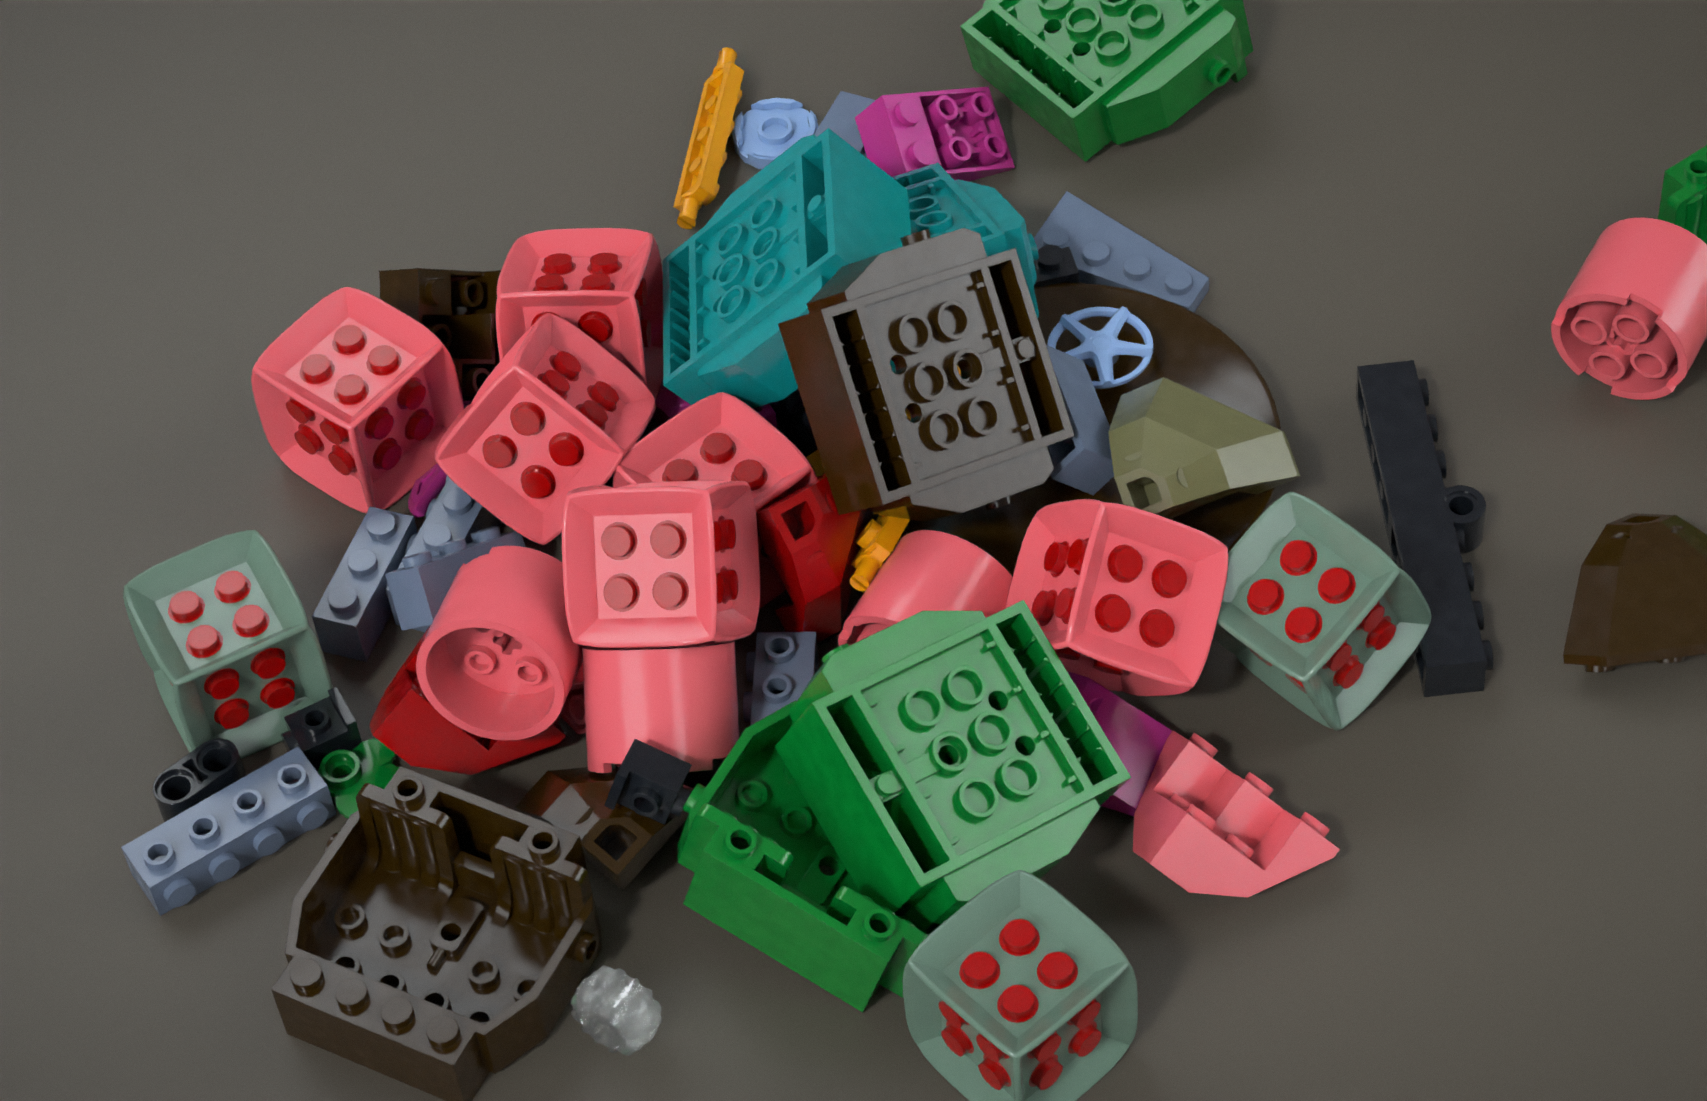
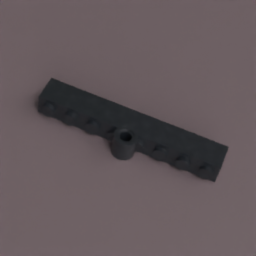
[1356,360,1494,697]

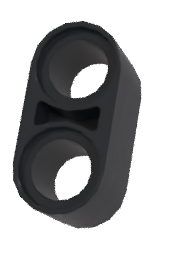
[153,738,247,822]

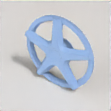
[1047,306,1153,389]

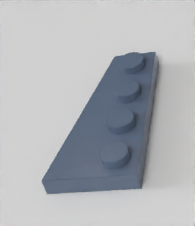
[1034,191,1209,313]

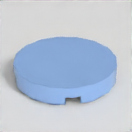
[732,98,818,169]

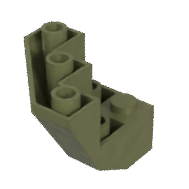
[1108,377,1301,519]

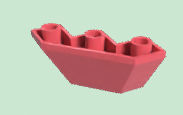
[1133,731,1340,898]

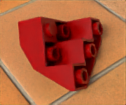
[756,472,873,643]
[369,625,566,775]

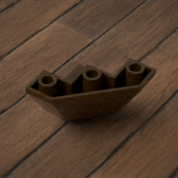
[379,268,501,406]
[1563,513,1707,673]
[514,765,713,890]

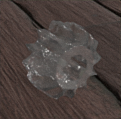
[571,965,663,1056]

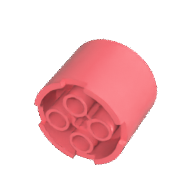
[1551,217,1707,400]
[838,530,1012,646]
[416,546,584,741]
[582,640,739,773]

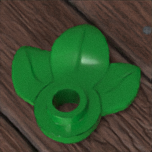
[318,738,399,819]

